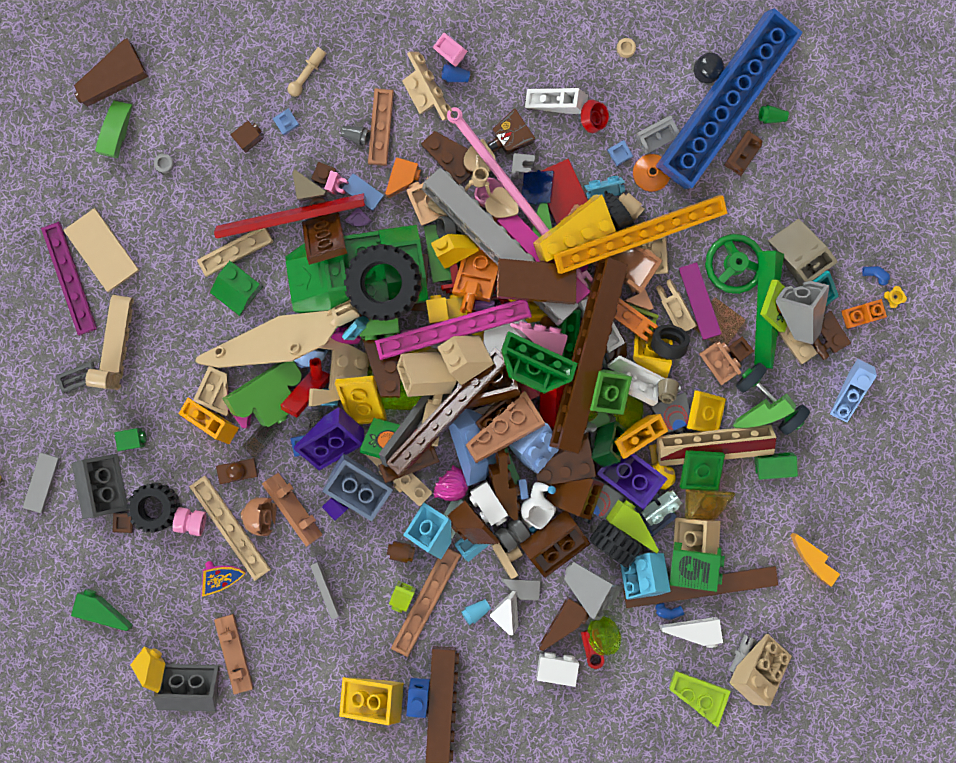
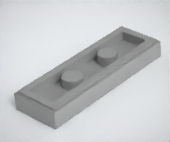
[23,452,60,513]
[311,561,340,619]

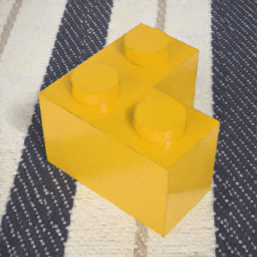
[426,295,467,325]

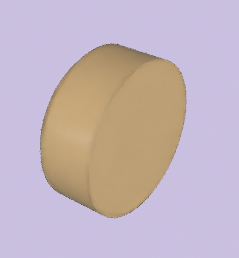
[616,38,636,58]

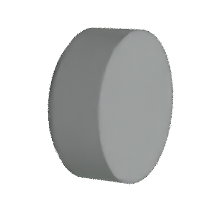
[154,154,174,173]

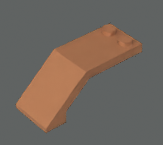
[567,204,663,293]

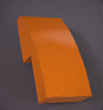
[841,299,887,329]

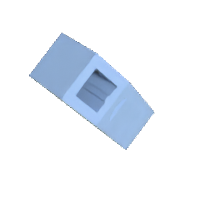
[830,359,877,422]

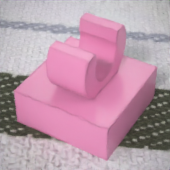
[324,171,349,195]

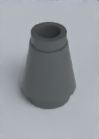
[341,125,371,146]

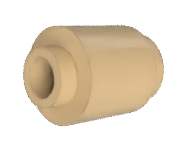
[618,193,644,221]

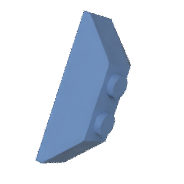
[449,409,496,486]

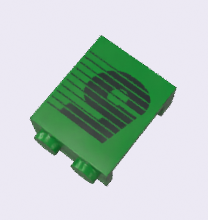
[670,542,725,592]

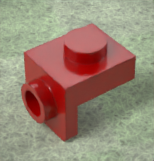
[441,264,459,294]

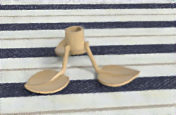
[428,139,519,218]

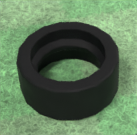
[651,324,690,360]

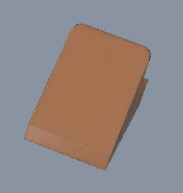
[625,287,654,311]

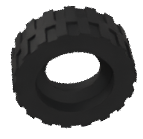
[604,193,634,232]

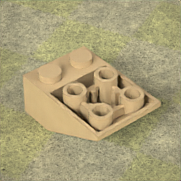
[729,634,792,706]

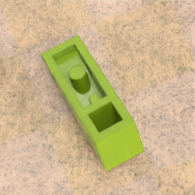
[606,499,659,553]

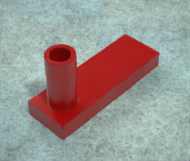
[281,357,330,418]

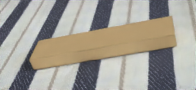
[197,228,274,277]

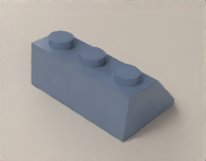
[322,454,393,521]

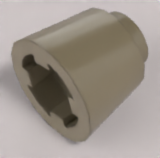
[658,378,679,404]

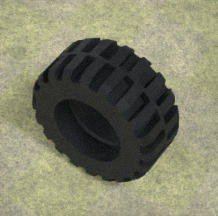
[344,244,422,321]

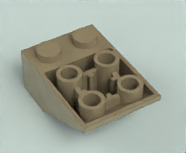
[768,219,838,286]

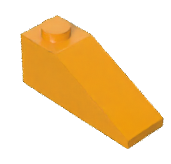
[178,398,239,445]
[615,414,668,459]

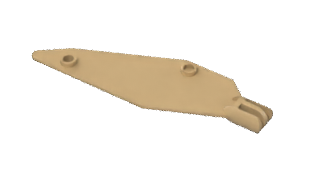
[196,300,360,368]

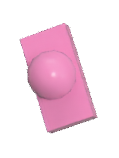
[433,33,468,67]

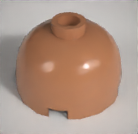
[241,497,277,536]

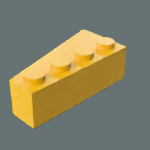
[533,194,616,262]

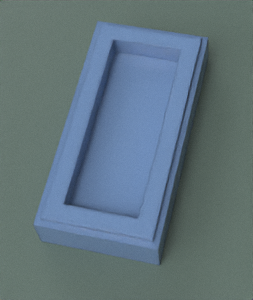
[342,174,384,211]

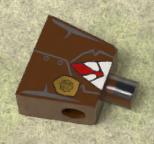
[487,109,535,155]

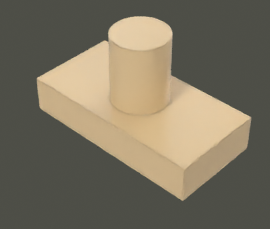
[491,543,523,579]

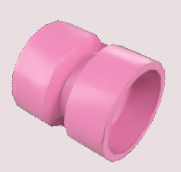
[173,507,207,536]

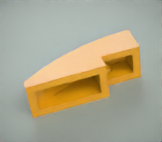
[790,533,840,587]

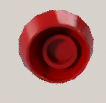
[581,99,609,133]

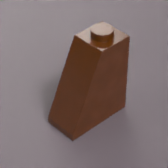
[546,478,604,520]

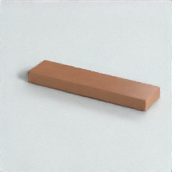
[368,88,394,166]

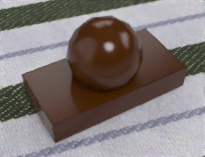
[216,458,258,485]

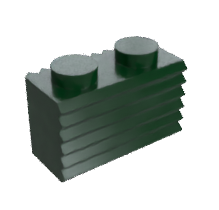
[591,421,626,467]

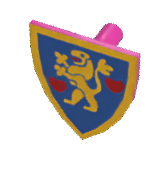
[201,561,246,597]

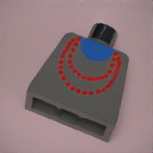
[649,392,690,434]
[580,477,624,524]

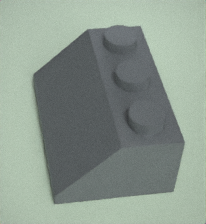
[72,454,128,519]
[153,664,219,711]

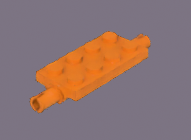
[452,216,499,314]

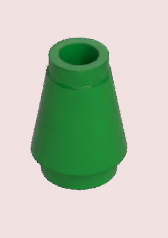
[758,105,789,124]

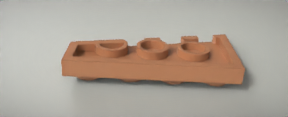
[466,391,545,463]

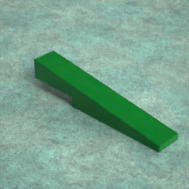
[754,251,784,369]

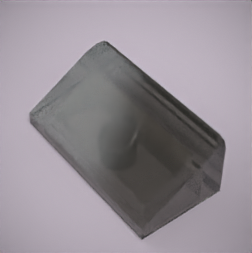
[243,423,282,459]

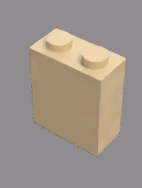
[396,352,457,397]

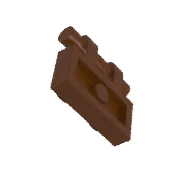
[813,311,851,360]

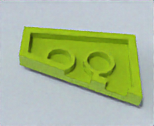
[669,670,731,728]

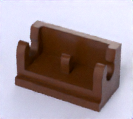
[724,130,763,177]

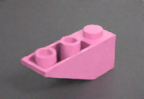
[510,321,568,356]

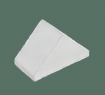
[490,591,518,635]

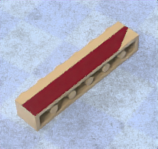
[656,425,777,466]

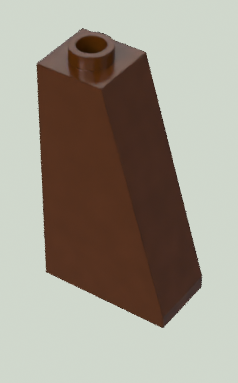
[73,38,148,107]

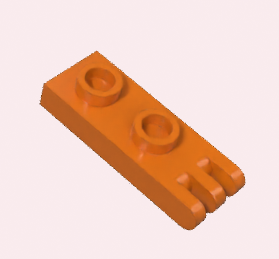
[614,298,658,342]

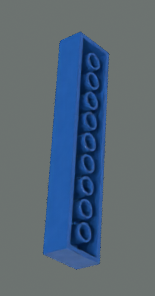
[656,8,803,189]

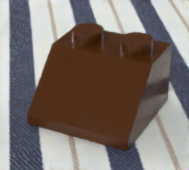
[447,501,500,544]

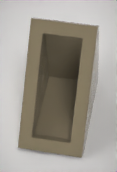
[292,169,328,201]

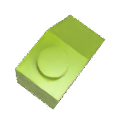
[389,581,416,613]

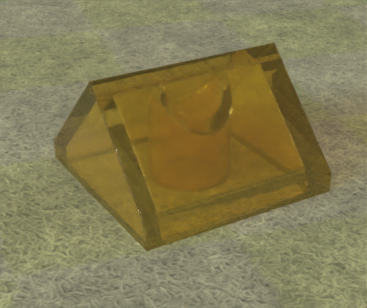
[685,489,736,520]

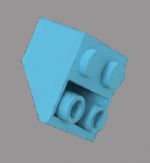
[620,553,671,599]

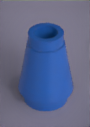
[441,63,470,83]

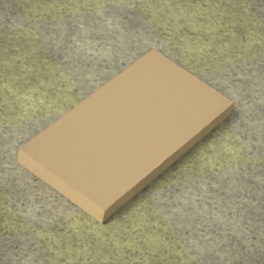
[63,208,140,292]

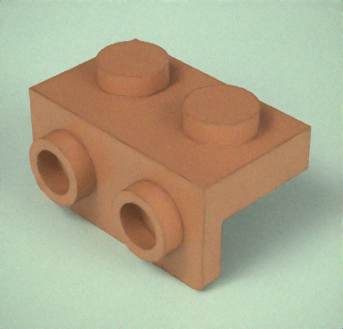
[699,340,742,385]

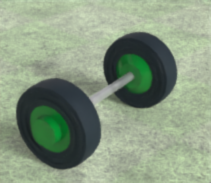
[736,362,810,435]

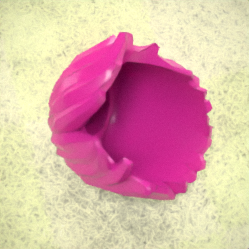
[433,465,469,501]

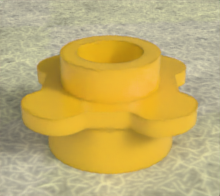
[884,286,907,308]

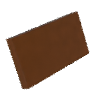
[302,212,347,265]
[497,258,577,305]

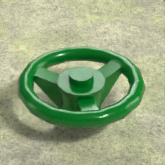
[705,234,762,294]

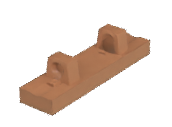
[262,472,323,547]
[214,614,253,694]

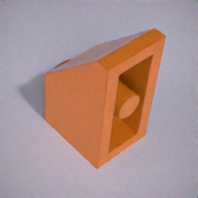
[385,157,421,198]

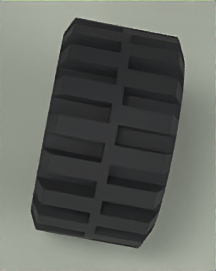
[126,483,181,533]
[589,520,643,568]

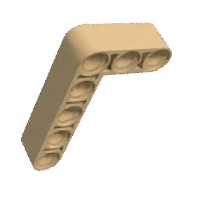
[86,295,134,390]

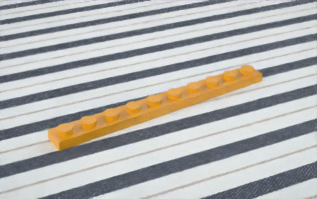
[553,195,728,274]

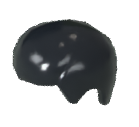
[693,52,725,84]

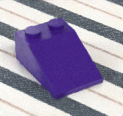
[294,407,364,471]
[597,453,667,510]

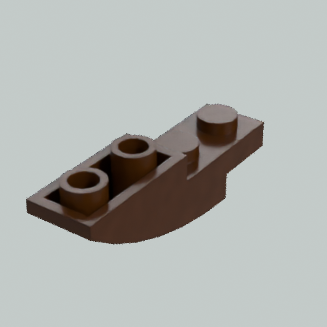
[488,448,521,520]

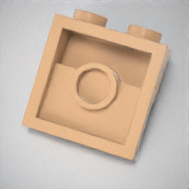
[406,177,443,226]

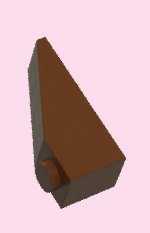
[539,596,589,651]

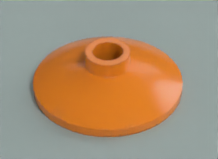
[633,154,670,192]

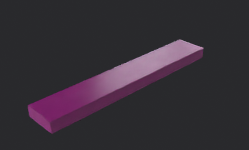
[41,222,97,336]

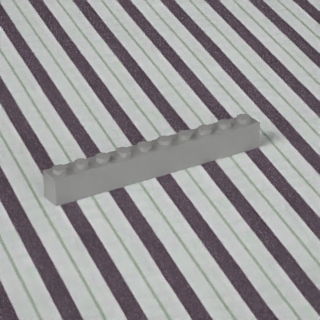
[422,167,579,326]

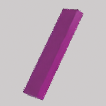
[679,262,721,340]

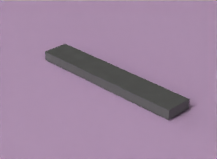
[379,395,434,467]

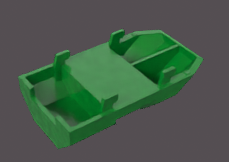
[285,225,428,314]

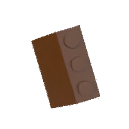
[456,367,522,409]
[519,511,591,578]

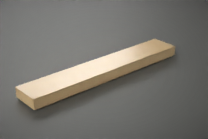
[189,475,271,581]

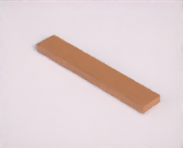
[391,547,461,657]

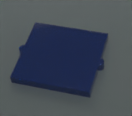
[521,170,554,206]

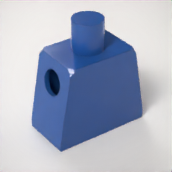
[406,678,430,718]

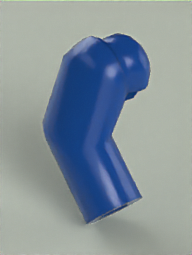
[862,266,890,285]
[655,603,684,620]

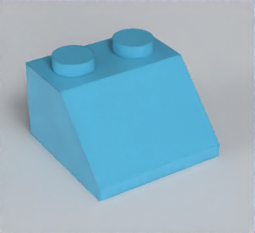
[404,503,451,559]

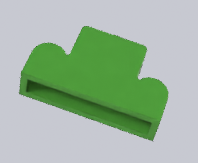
[222,360,301,427]

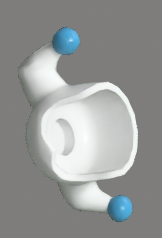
[521,482,556,533]

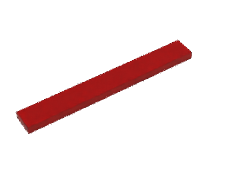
[214,193,366,239]

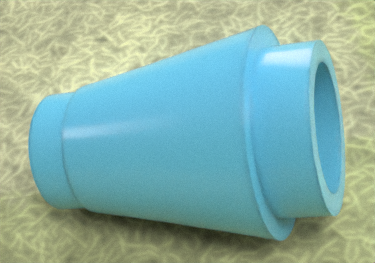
[461,599,491,625]

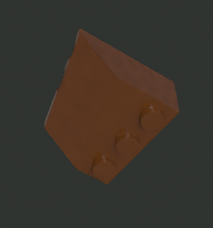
[536,431,597,485]

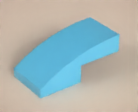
[342,316,370,340]

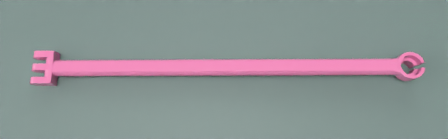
[447,107,593,287]

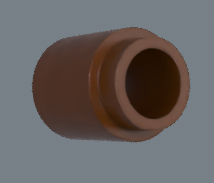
[386,541,415,563]

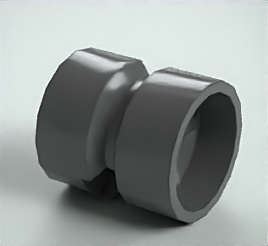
[436,216,467,238]
[494,519,530,553]

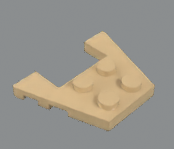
[309,338,369,406]

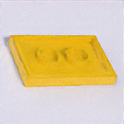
[335,376,387,424]

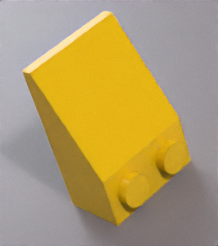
[339,677,404,725]

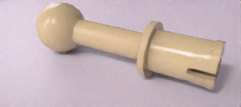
[287,47,327,97]

